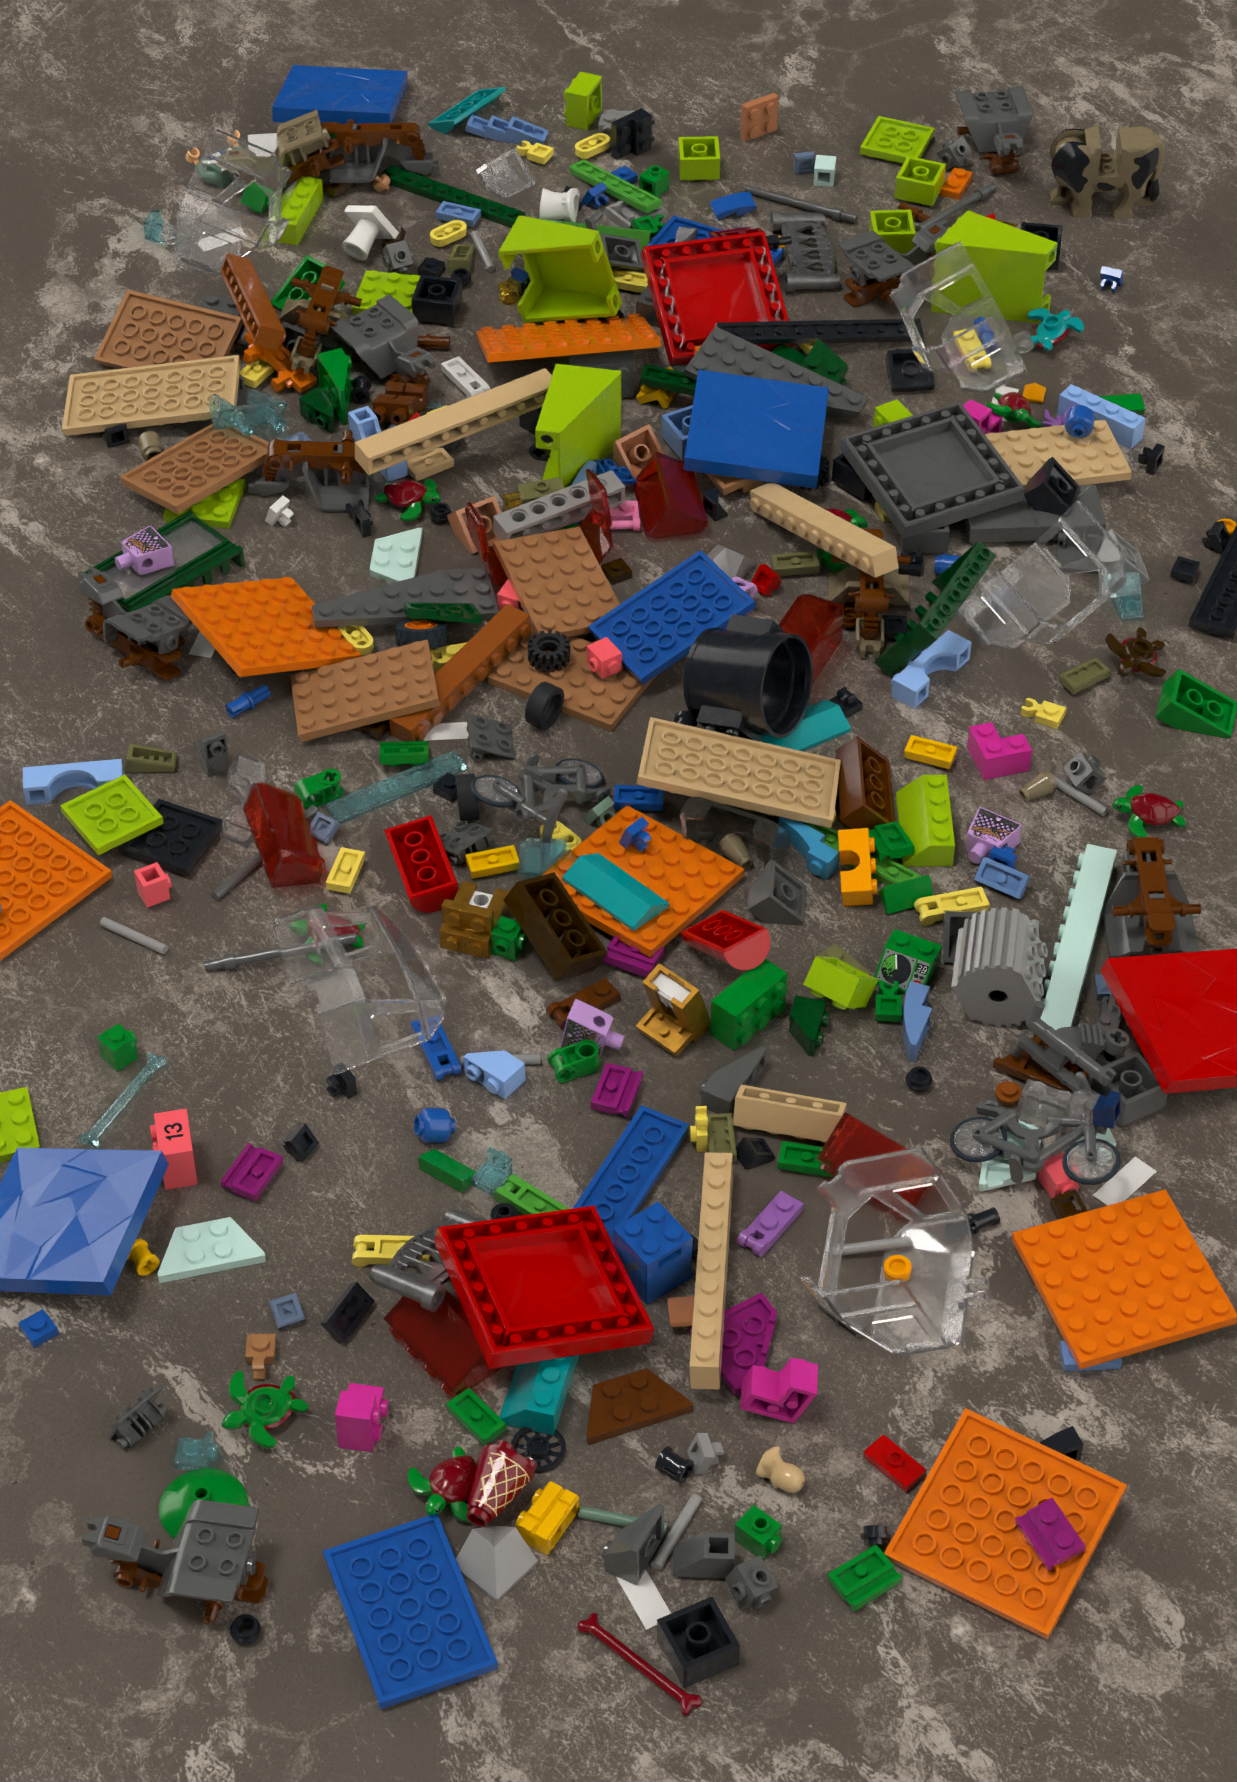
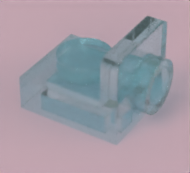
[143,209,165,243]
[471,1147,513,1196]
[174,1432,219,1470]

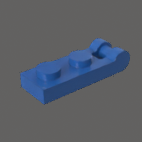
[411,1014,462,1081]

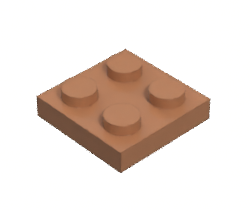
[740,93,779,142]

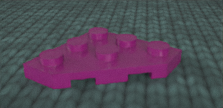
[690,1292,777,1396]

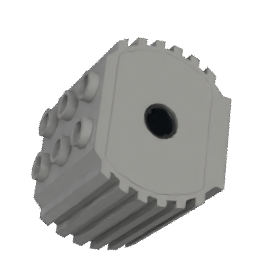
[951,907,1048,1027]

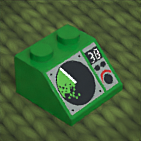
[874,929,942,996]

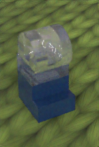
[1065,1089,1121,1129]

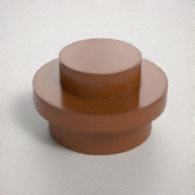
[995,1081,1022,1107]

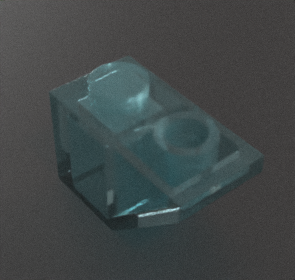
[1109,571,1144,620]
[519,838,572,875]

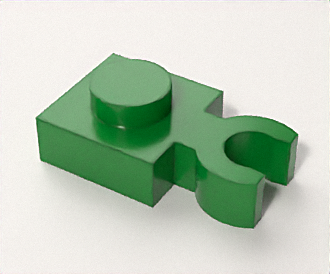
[631,214,665,238]
[875,980,902,1022]

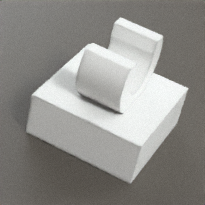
[265,496,294,527]

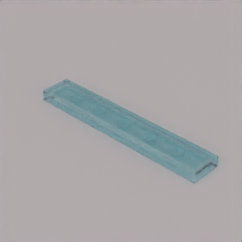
[326,750,466,824]

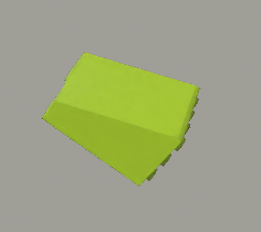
[930,210,1058,324]
[498,216,622,323]
[535,364,621,488]

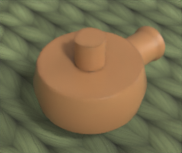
[373,174,391,192]

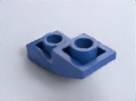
[710,192,757,221]
[594,459,637,485]

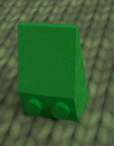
[271,255,346,311]
[317,348,353,426]
[1155,669,1237,739]

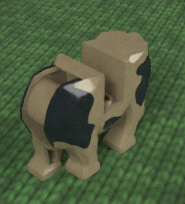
[1049,126,1165,218]

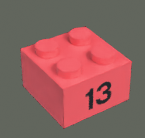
[150,1109,198,1190]

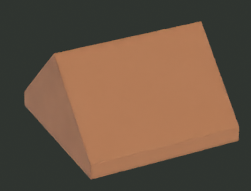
[613,424,669,480]

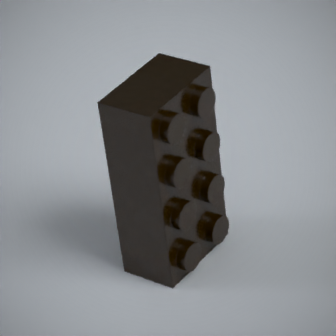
[503,872,608,981]

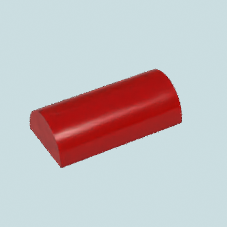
[384,815,459,913]
[680,910,770,970]

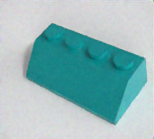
[499,1355,579,1435]

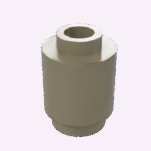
[138,431,164,461]

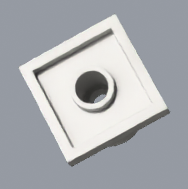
[341,205,399,261]

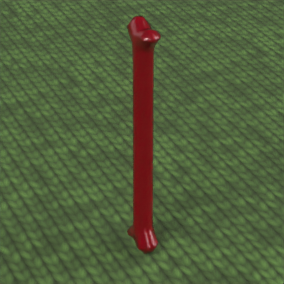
[577,1613,702,1716]

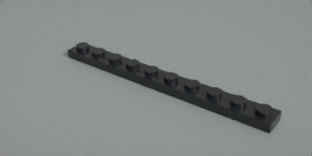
[715,319,924,344]

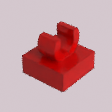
[751,564,782,596]

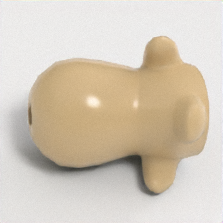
[756,1446,805,1493]

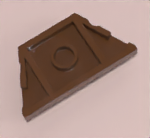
[993,1035,1088,1104]
[587,1368,693,1445]

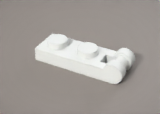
[441,356,490,398]

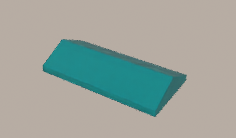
[428,87,506,135]
[760,699,851,751]
[562,853,670,931]

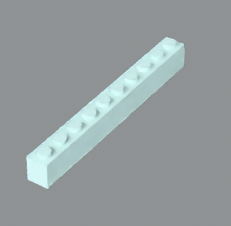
[1040,844,1117,1030]

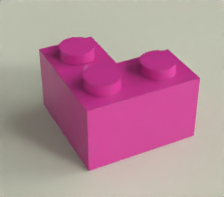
[963,399,1003,434]
[967,722,1032,780]
[740,1357,818,1424]
[335,1383,389,1452]

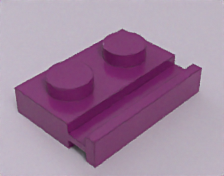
[602,936,664,977]
[591,1063,643,1118]
[220,1143,283,1202]
[1015,1498,1086,1571]

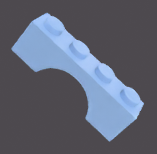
[1057,384,1146,450]
[348,406,408,481]
[891,630,971,709]
[23,759,124,805]

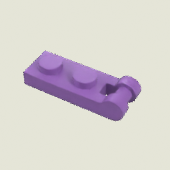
[737,1191,804,1257]

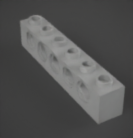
[493,470,625,540]

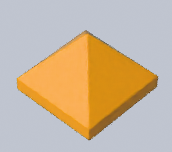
[1023,383,1046,404]

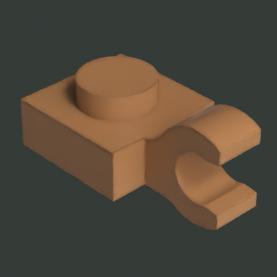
[245,1334,277,1380]

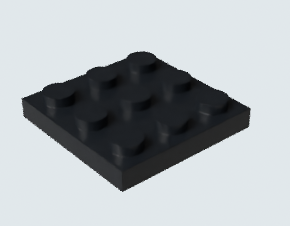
[121,799,224,876]

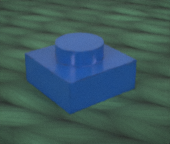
[610,166,638,184]
[18,1309,59,1348]

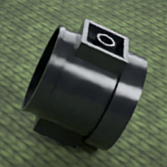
[683,614,813,742]

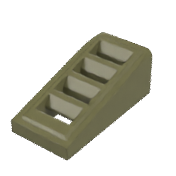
[448,244,475,275]
[124,744,177,773]

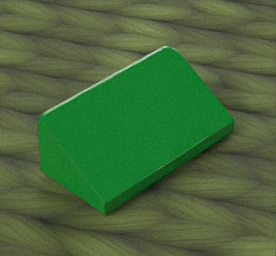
[1099,393,1145,415]
[879,875,933,915]
[418,1149,479,1193]

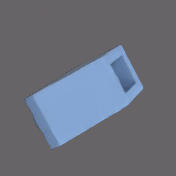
[464,1050,526,1099]

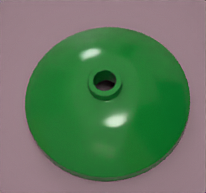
[159,1468,249,1540]

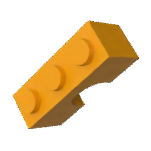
[838,828,878,906]

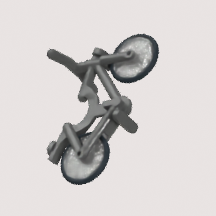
[470,752,611,857]
[950,1072,1121,1185]

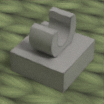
[687,1433,724,1475]

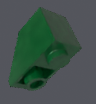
[299,386,335,434]
[789,995,830,1057]

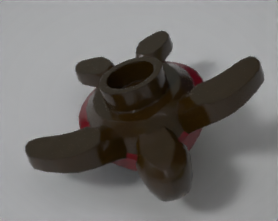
[1105,627,1166,677]

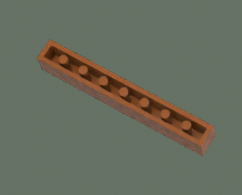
[220,253,286,350]
[389,604,531,742]

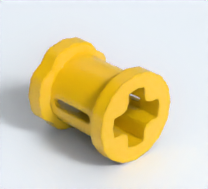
[128,1238,160,1276]

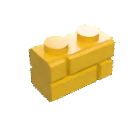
[516,1481,580,1555]

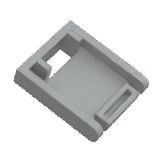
[605,200,668,229]

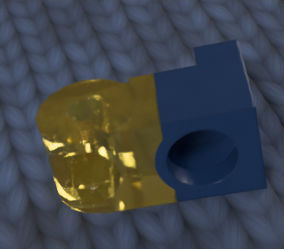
[498,267,530,305]

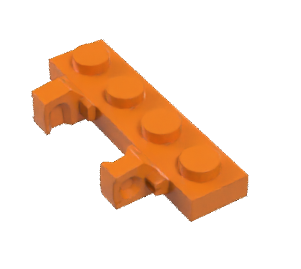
[243,332,317,393]

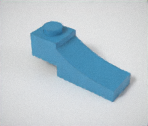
[778,817,839,880]

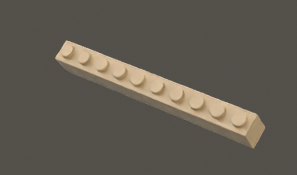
[355,368,552,475]
[750,482,899,578]
[689,1152,733,1389]

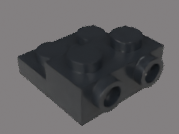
[611,108,655,160]
[885,347,935,392]

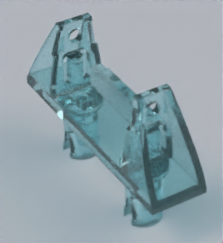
[209,389,288,436]

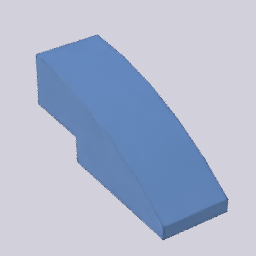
[902,981,932,1062]

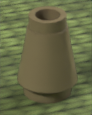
[1019,771,1057,802]
[719,833,753,869]

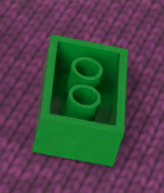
[710,958,787,1051]

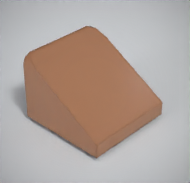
[667,1296,694,1328]

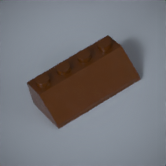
[835,736,895,830]

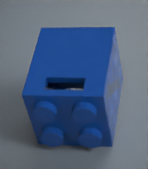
[613,1201,693,1305]

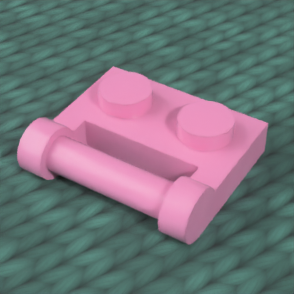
[593,501,640,531]

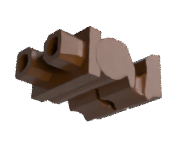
[372,381,428,425]

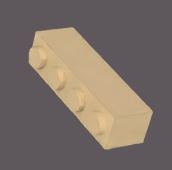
[733,1085,847,1144]

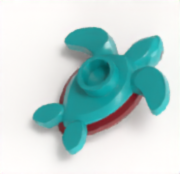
[1026,308,1084,351]

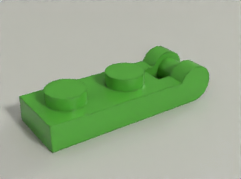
[493,1174,569,1215]

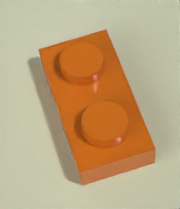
[940,168,973,200]

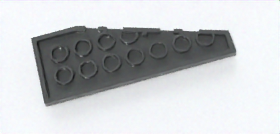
[684,326,869,418]
[311,568,499,628]

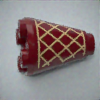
[466,1440,537,1527]

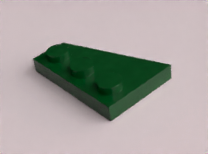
[404,602,482,624]

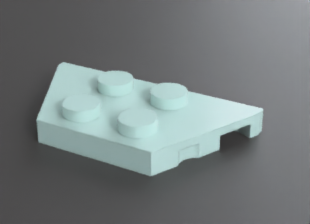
[369,528,423,584]
[978,1117,1041,1191]
[158,1217,266,1283]

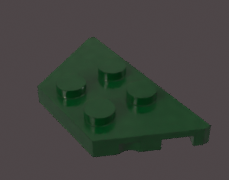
[801,339,848,384]

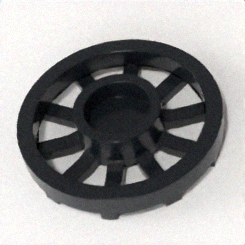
[511,1427,566,1474]

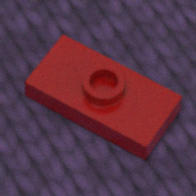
[863,1434,927,1493]

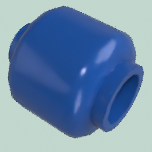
[1065,405,1095,438]
[414,1108,456,1143]

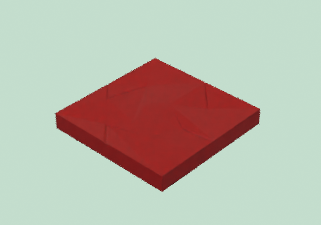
[641,231,794,366]
[1100,949,1237,1094]
[434,1206,654,1369]

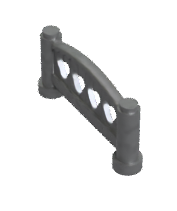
[770,210,840,292]
[370,1209,485,1312]

